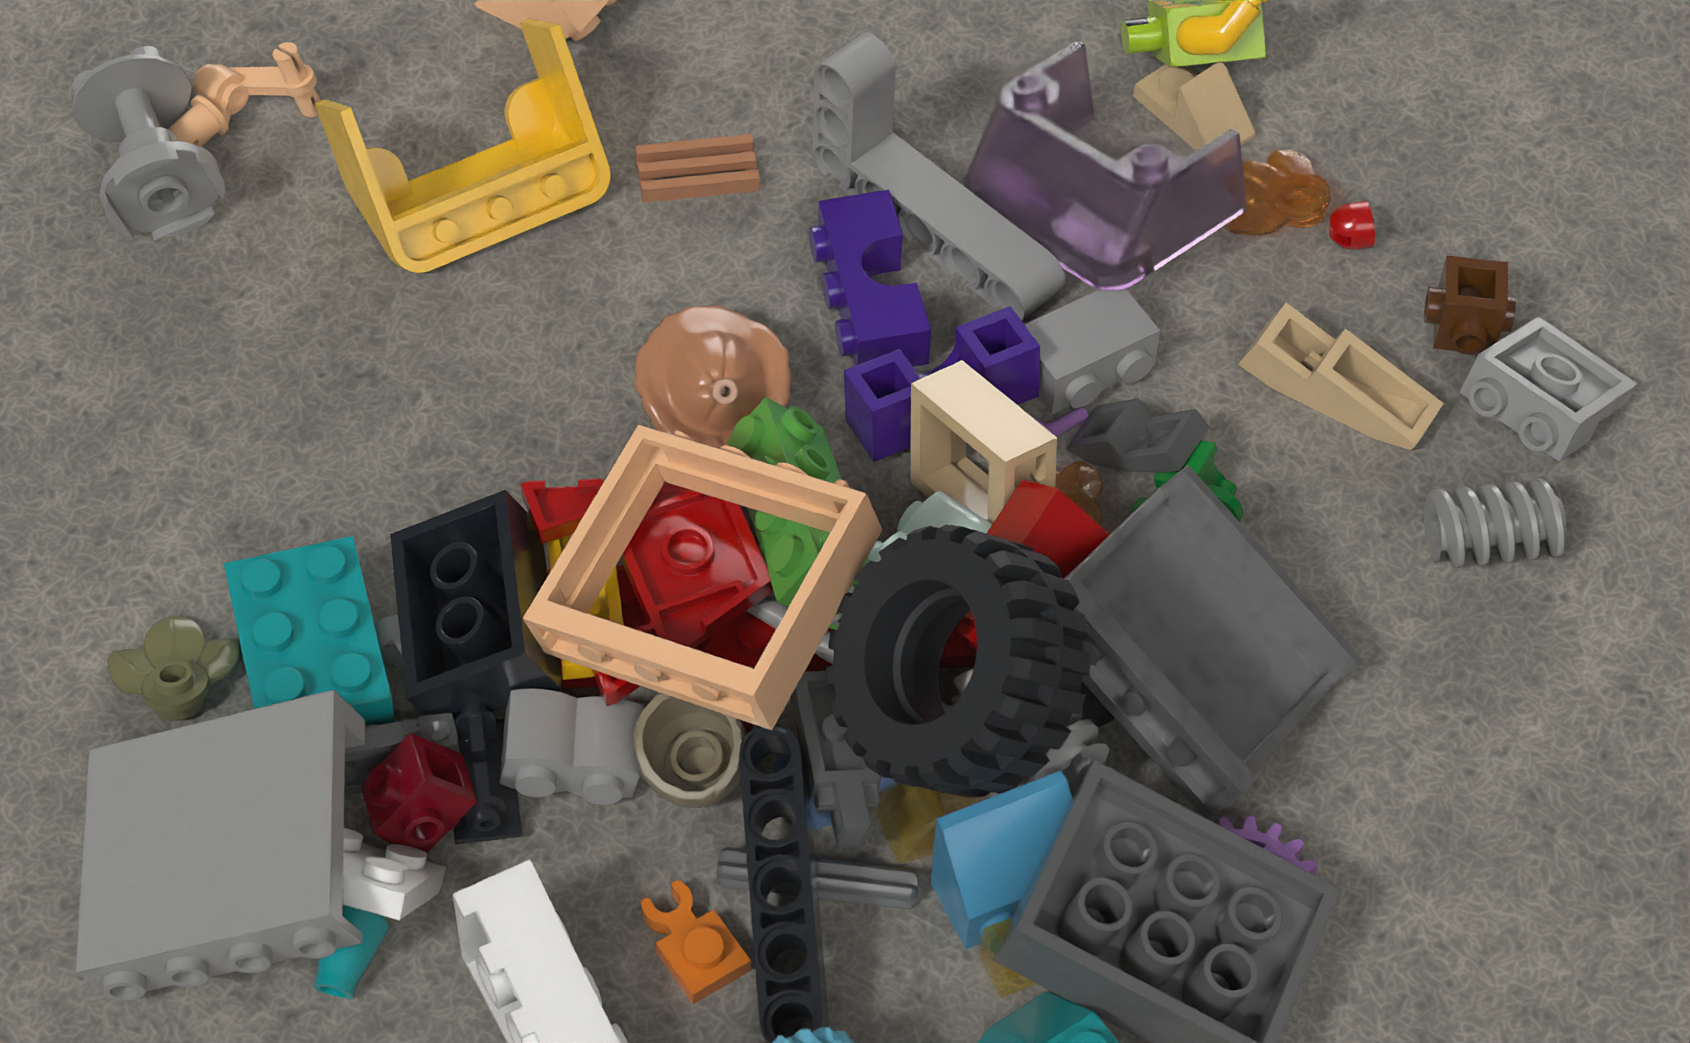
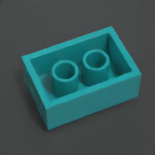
[223,536,395,726]

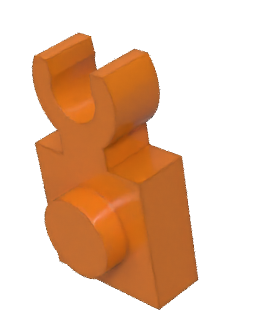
[641,880,751,1004]

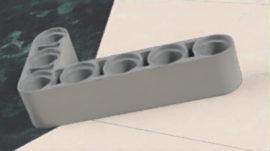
[813,32,1066,321]

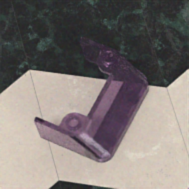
[964,40,1247,291]

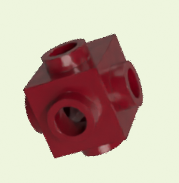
[360,733,477,853]

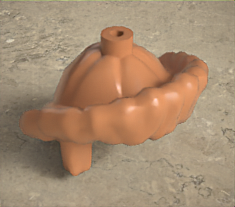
[633,305,792,449]

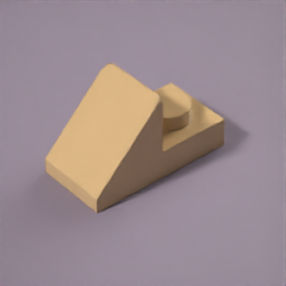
[1133,61,1256,165]

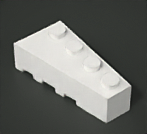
[453,859,628,1043]

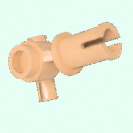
[168,42,321,147]

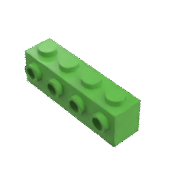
[727,397,870,630]

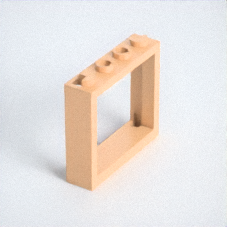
[523,425,883,730]

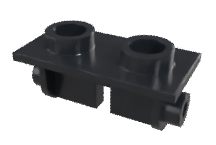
[453,701,523,845]

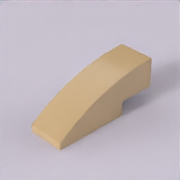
[1238,302,1444,450]

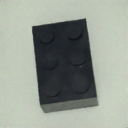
[390,489,562,725]

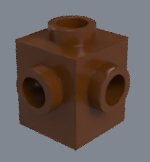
[1424,255,1516,354]

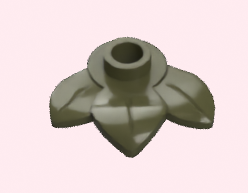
[107,616,240,721]

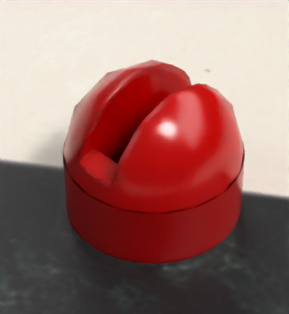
[1329,200,1375,250]

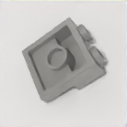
[1459,316,1638,462]

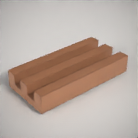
[635,134,760,203]

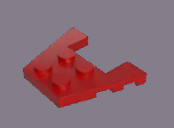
[520,478,772,707]

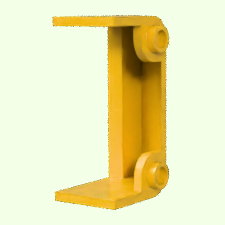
[314,18,611,273]

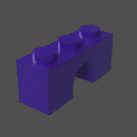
[809,190,931,367]
[844,306,1040,462]

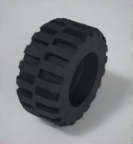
[826,524,1091,798]

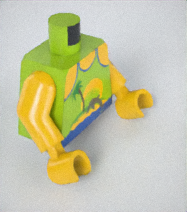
[1121,0,1268,67]

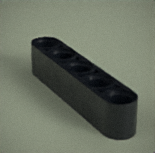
[739,724,829,1043]

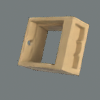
[910,361,1057,524]

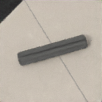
[717,847,918,909]

